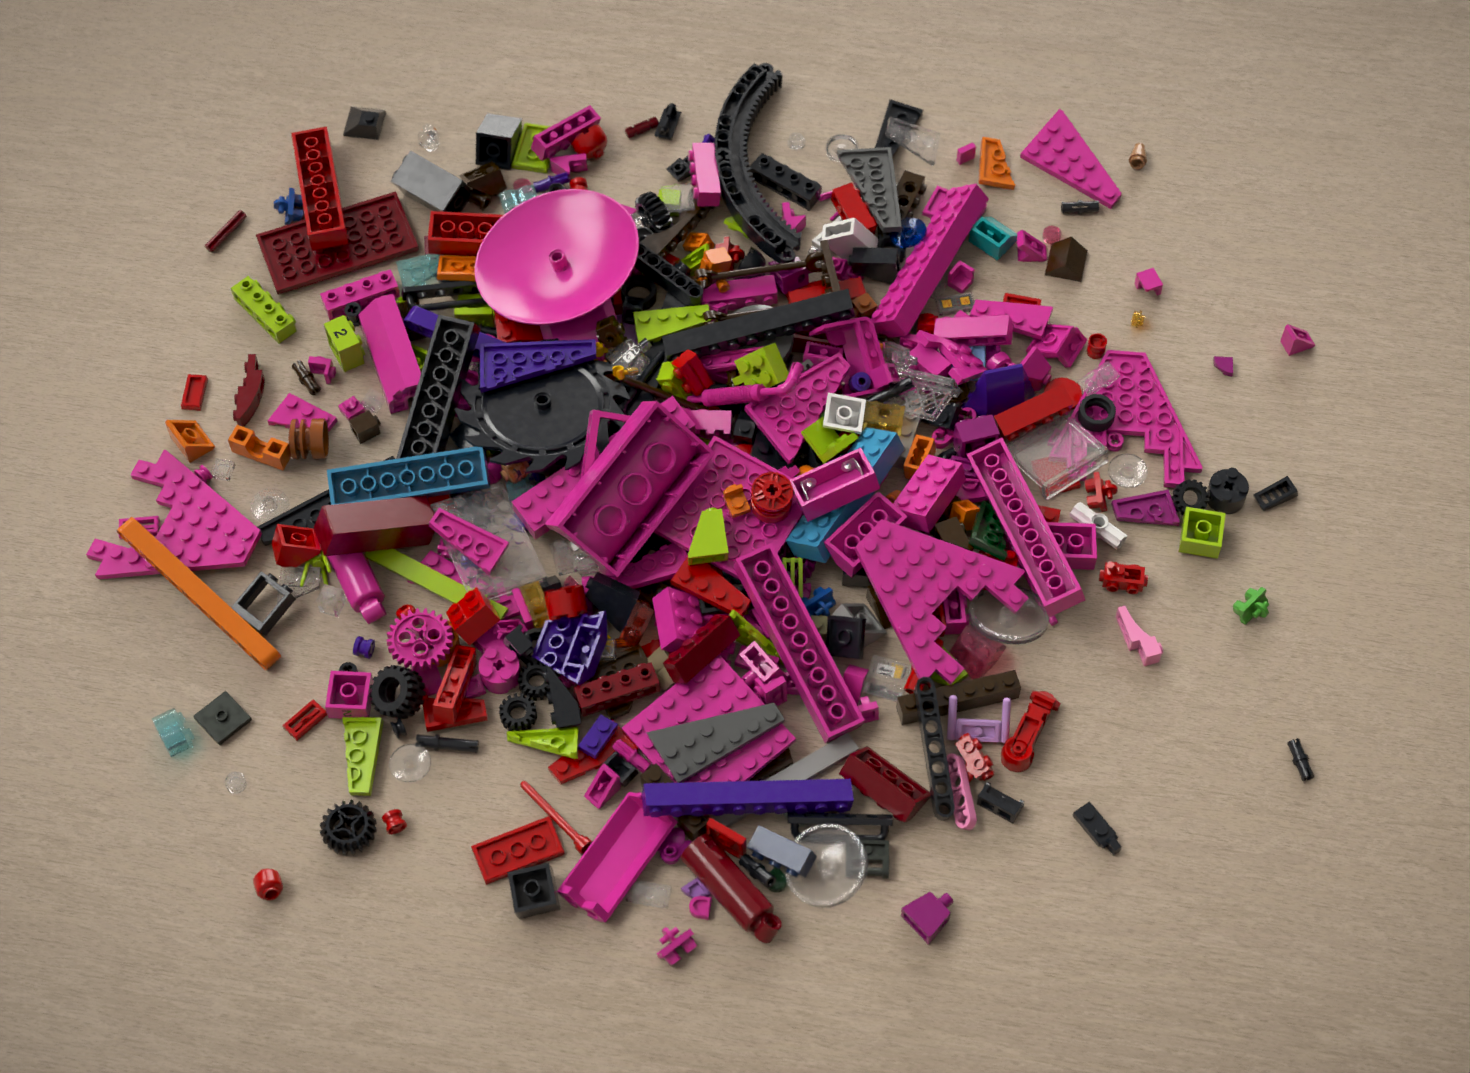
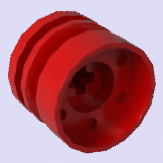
[750,472,793,523]

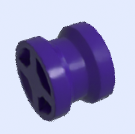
[353,636,375,659]

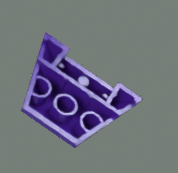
[962,364,1036,417]
[532,611,607,685]

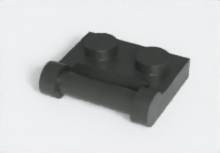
[846,839,889,879]

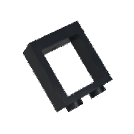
[231,571,296,636]

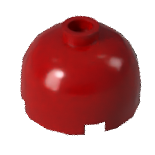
[571,125,608,159]

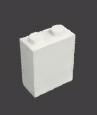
[821,218,878,261]

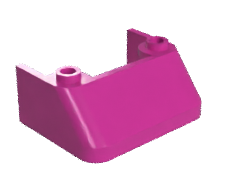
[809,317,890,399]

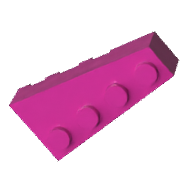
[683,408,733,440]

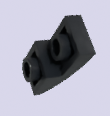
[666,155,693,182]

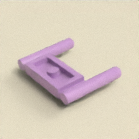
[947,695,1011,743]

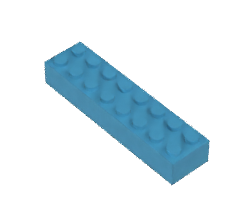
[786,427,905,563]
[327,447,491,505]

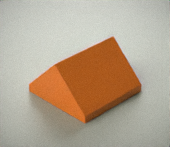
[165,420,215,463]

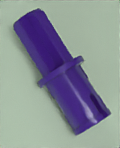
[533,172,570,193]

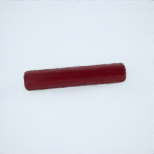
[205,210,247,252]

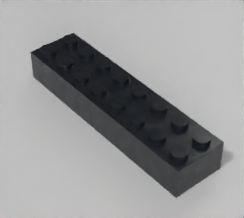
[396,314,480,459]

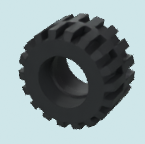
[369,665,426,719]

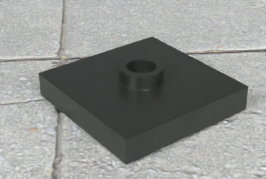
[194,691,252,746]

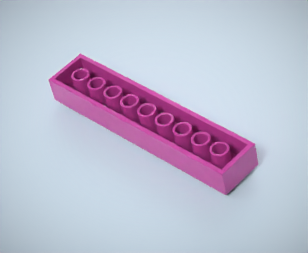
[871,183,989,338]
[511,396,695,540]
[967,438,1085,617]
[733,543,865,744]

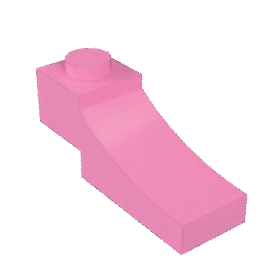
[1116,606,1163,666]

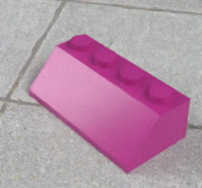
[824,491,908,578]

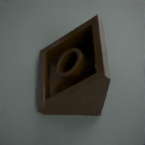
[1045,236,1088,282]

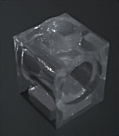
[574,550,601,576]

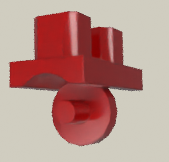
[715,236,745,271]
[1084,472,1118,512]

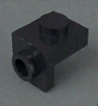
[603,751,639,787]

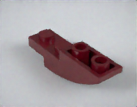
[233,354,265,427]

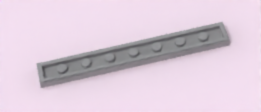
[708,733,859,827]

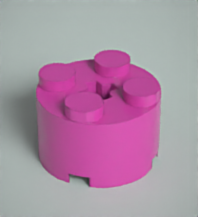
[478,647,521,694]

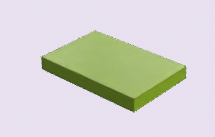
[512,123,550,174]

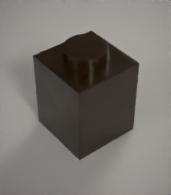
[349,410,381,444]

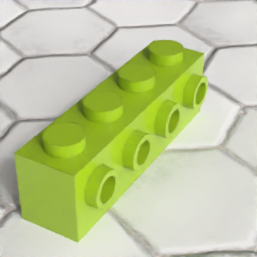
[231,276,297,344]

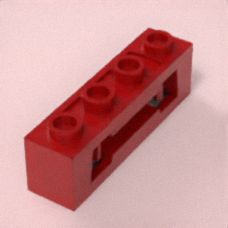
[433,645,477,725]

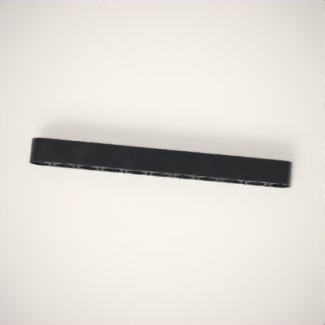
[549,183,703,306]

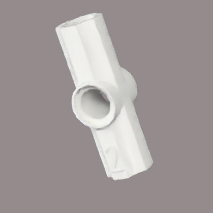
[1070,502,1127,550]

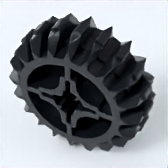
[635,191,674,234]
[320,800,377,856]

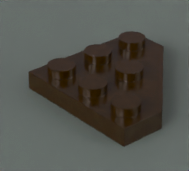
[589,644,648,720]

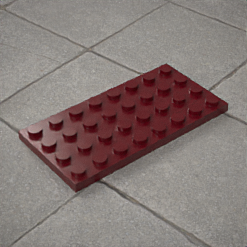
[256,191,419,295]

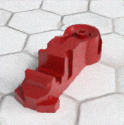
[1000,691,1061,772]

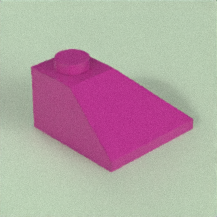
[1020,346,1052,391]

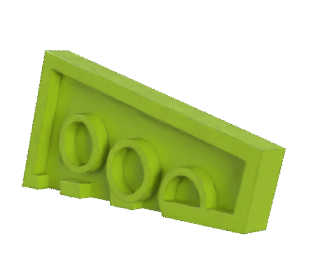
[342,717,384,796]

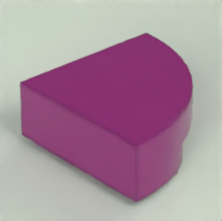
[1213,356,1233,377]

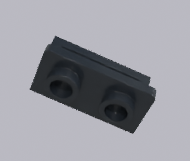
[921,399,967,431]

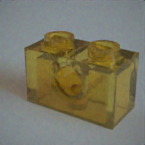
[862,401,905,436]
[520,581,549,628]

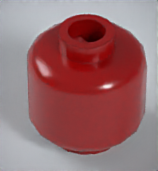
[253,868,283,900]

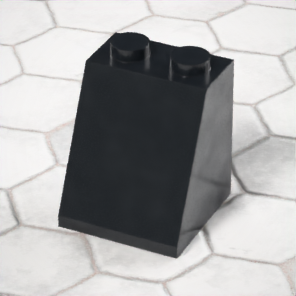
[476,113,522,170]

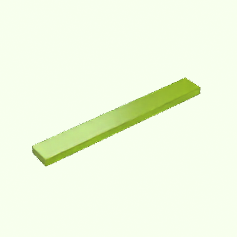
[365,549,509,620]

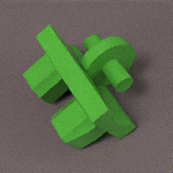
[1233,587,1269,625]

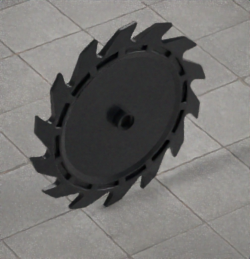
[455,338,630,473]

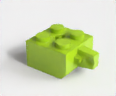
[732,343,789,388]

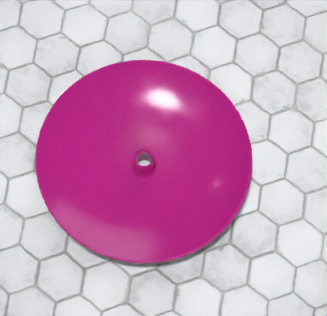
[475,189,639,325]

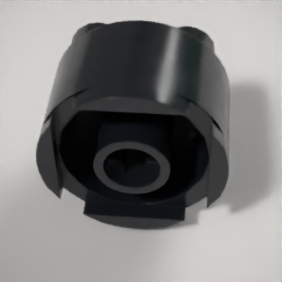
[1207,467,1249,514]

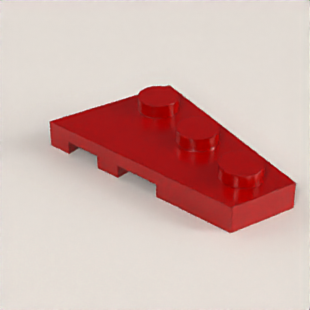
[422,695,488,732]

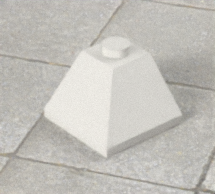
[823,393,866,434]

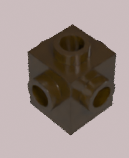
[596,315,625,349]

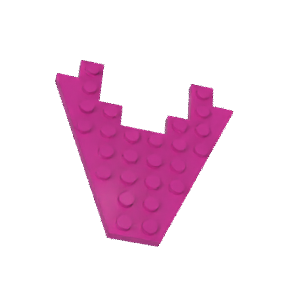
[1048,350,1202,488]
[86,450,262,579]
[854,519,1029,685]

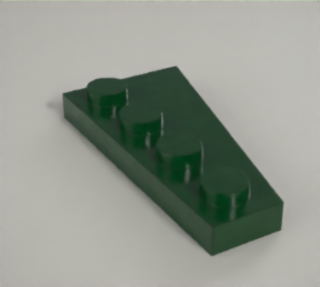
[968,500,1007,561]

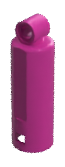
[327,552,387,624]

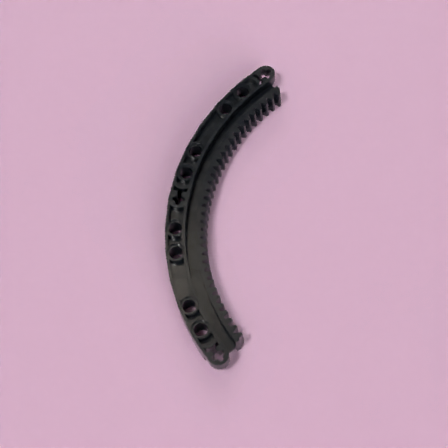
[715,63,802,264]

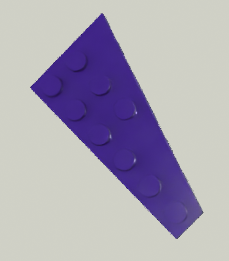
[480,339,596,393]

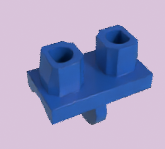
[273,188,303,225]
[801,587,836,617]

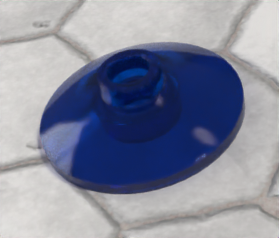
[890,217,927,248]

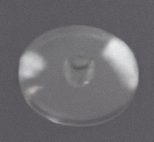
[968,585,1049,645]
[784,823,868,908]

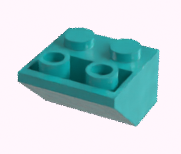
[969,217,1017,261]

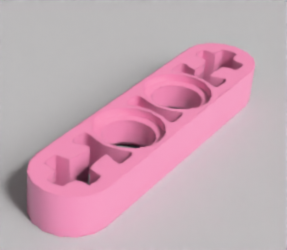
[947,753,977,830]

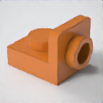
[682,232,715,251]
[723,484,751,519]

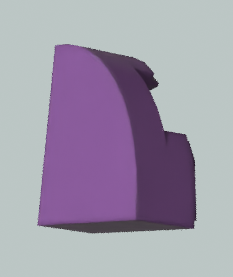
[681,878,711,898]

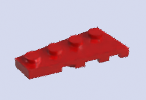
[671,556,751,617]
[548,719,638,784]

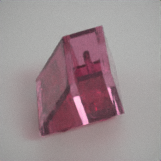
[949,623,1006,679]

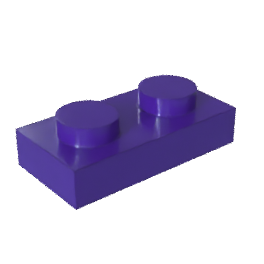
[578,714,618,759]

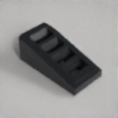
[1253,476,1298,511]

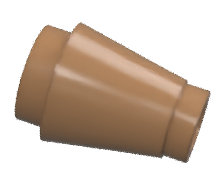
[1129,143,1147,169]

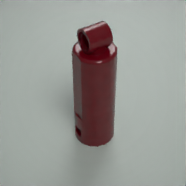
[681,834,782,943]

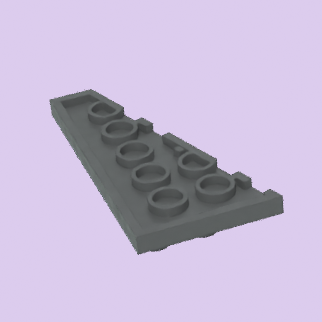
[837,147,902,233]
[646,703,785,783]

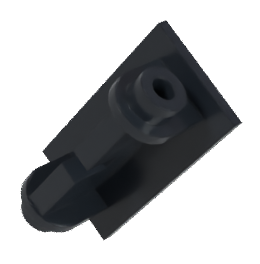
[654,103,681,140]

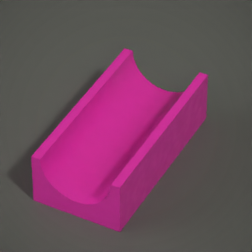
[544,401,716,577]

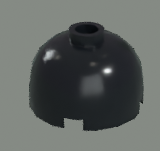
[733,247,766,280]

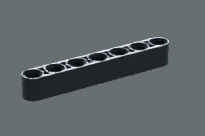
[914,677,955,821]

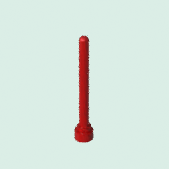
[520,781,592,854]

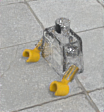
[596,338,652,380]

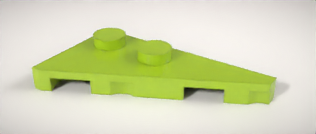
[729,609,784,666]
[506,727,579,759]

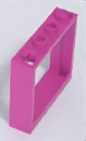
[580,410,630,479]

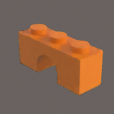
[228,425,292,470]

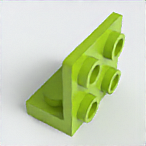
[454,294,494,327]
[801,417,859,464]

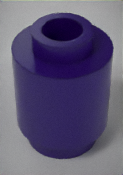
[848,372,871,393]

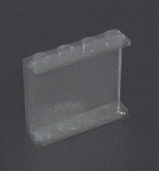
[1006,414,1108,500]

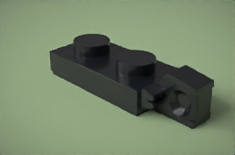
[1073,801,1122,856]

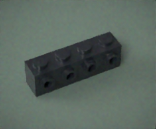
[749,153,822,211]

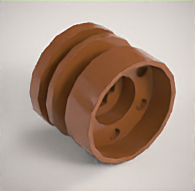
[288,418,329,460]

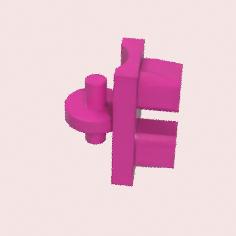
[656,927,697,965]

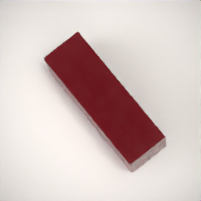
[314,495,435,556]

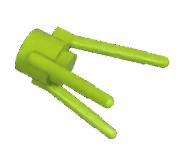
[300,549,332,589]

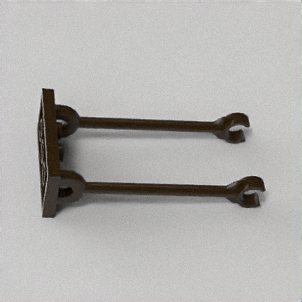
[694,240,840,325]

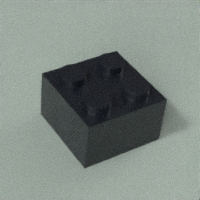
[507,863,561,919]

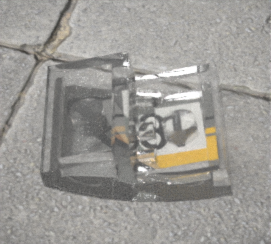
[862,655,911,702]

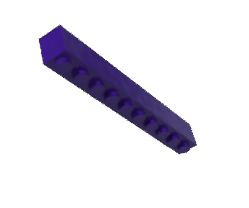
[642,779,854,818]

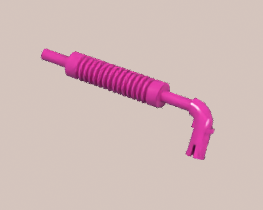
[687,362,804,407]

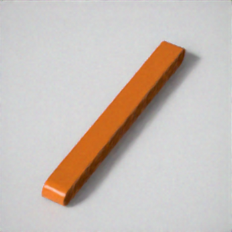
[116,517,281,671]

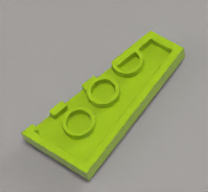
[633,304,711,348]

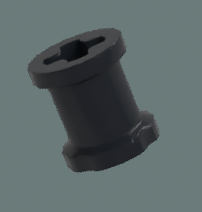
[344,302,362,327]

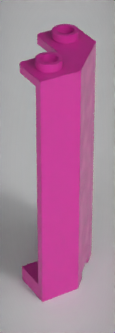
[358,294,421,414]
[556,792,677,923]

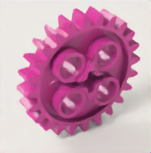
[386,608,453,671]

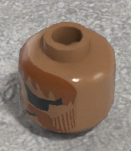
[500,461,529,484]

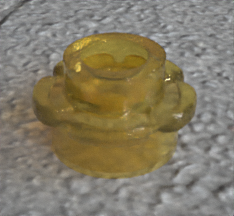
[1130,310,1145,328]

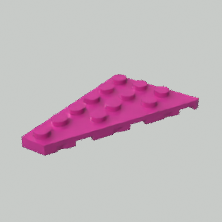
[1020,109,1122,209]
[744,353,850,464]

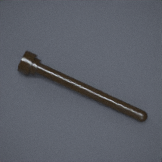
[622,376,709,410]

